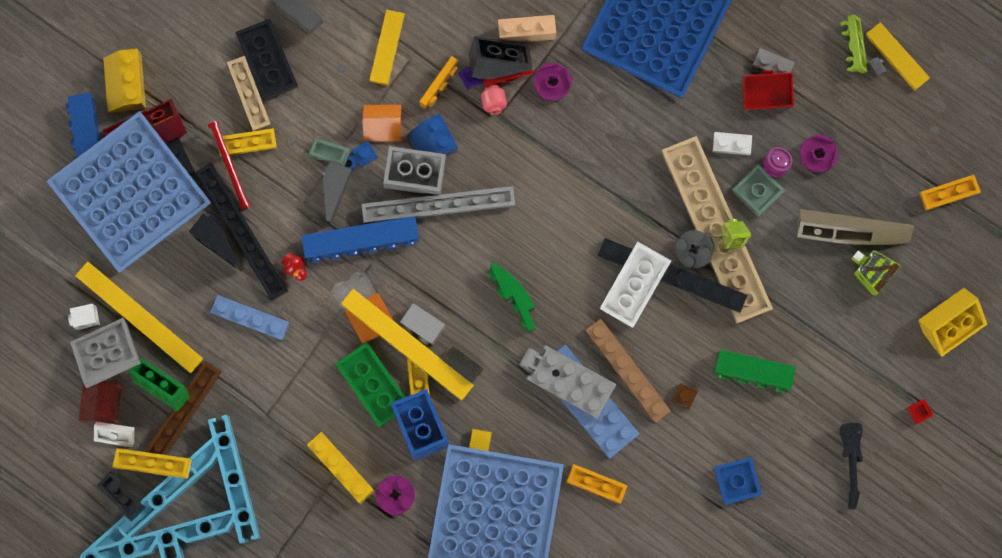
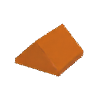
[363,105,402,142]

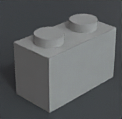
[400,303,445,346]

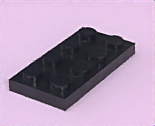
[235,18,298,101]

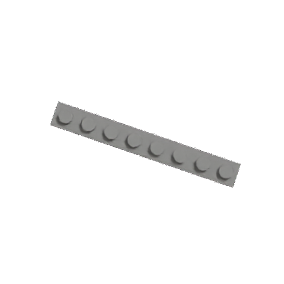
[362,186,515,224]

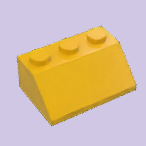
[103,49,146,113]
[918,288,987,357]

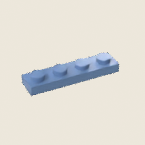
[210,295,289,341]

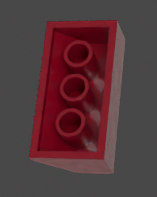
[103,98,187,144]

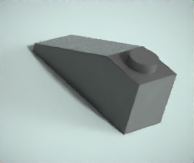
[322,161,353,225]

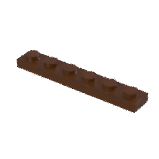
[145,362,222,455]

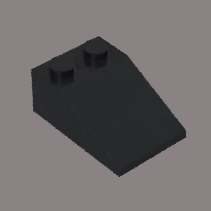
[469,36,533,79]
[189,214,243,272]

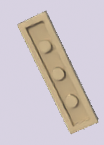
[227,56,271,131]

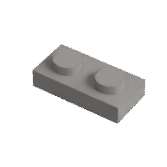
[752,48,795,73]

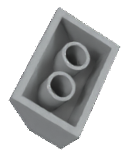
[383,146,446,195]

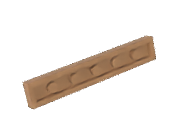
[585,319,671,423]

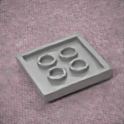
[70,318,140,388]

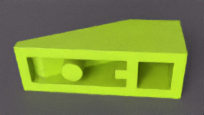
[722,219,751,249]

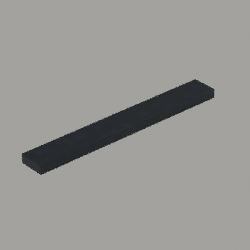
[195,163,288,301]

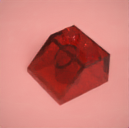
[79,381,122,423]

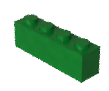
[713,350,796,393]

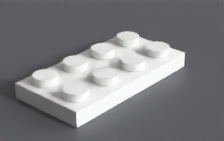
[600,242,671,328]

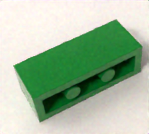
[129,358,190,412]

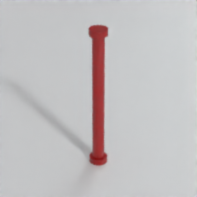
[208,121,251,210]

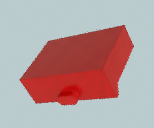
[742,70,794,110]

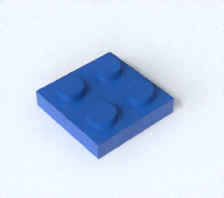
[713,457,762,505]

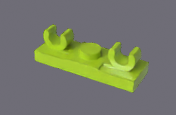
[840,15,868,73]

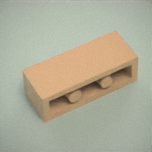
[498,15,556,43]

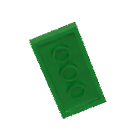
[335,342,405,428]

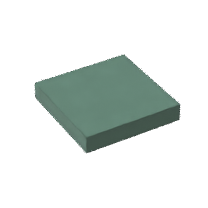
[731,164,785,217]

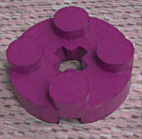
[534,63,572,101]
[800,135,839,173]
[376,475,415,515]

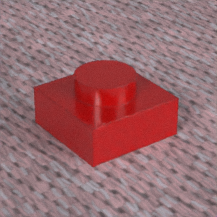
[906,399,934,425]

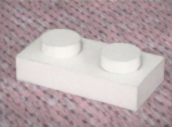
[712,132,752,155]
[94,421,135,447]

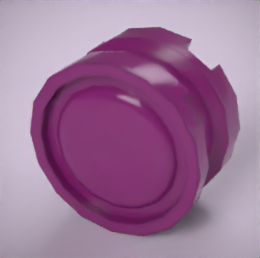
[762,147,792,178]

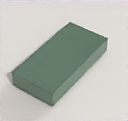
[309,138,351,166]

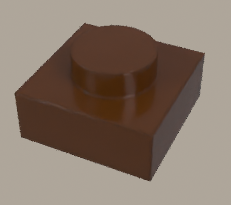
[672,383,698,409]

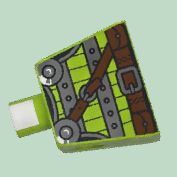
[851,250,901,296]

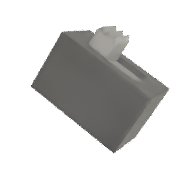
[867,57,886,78]

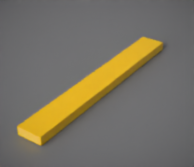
[75,262,204,374]
[341,289,474,401]

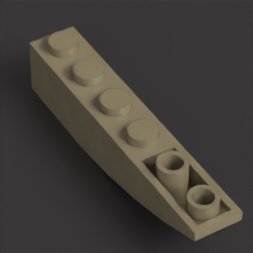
[796,209,914,245]

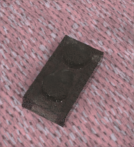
[442,346,484,383]

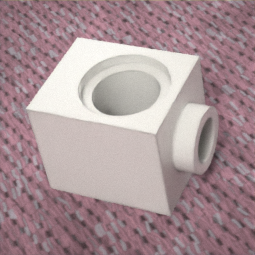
[68,304,100,330]

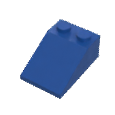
[391,389,449,461]

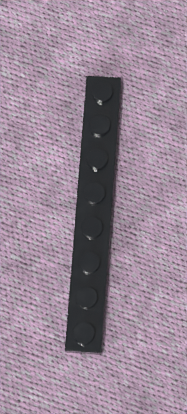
[598,238,748,313]

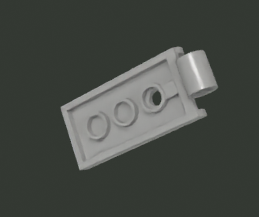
[519,345,616,419]

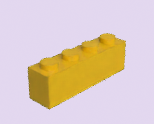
[307,432,375,504]

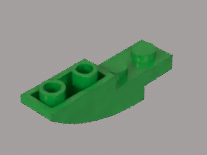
[488,263,536,333]

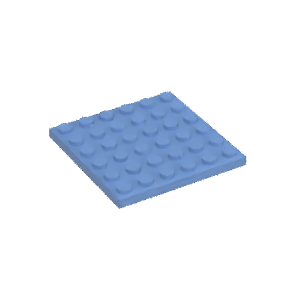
[46,111,211,273]
[428,444,564,558]

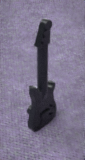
[840,423,863,510]

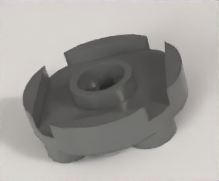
[675,230,715,268]

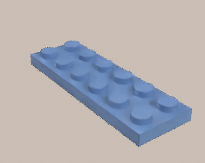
[552,344,639,459]

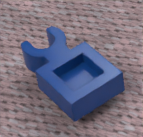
[346,141,378,171]

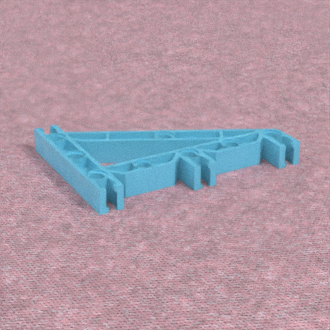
[80,415,261,558]

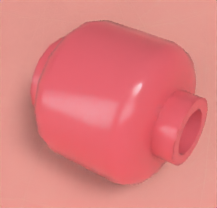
[481,85,507,115]

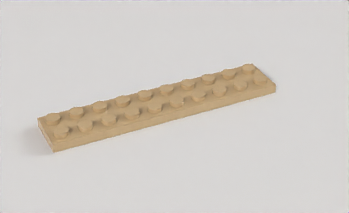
[661,136,773,324]

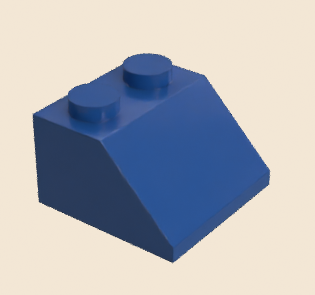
[407,113,458,157]

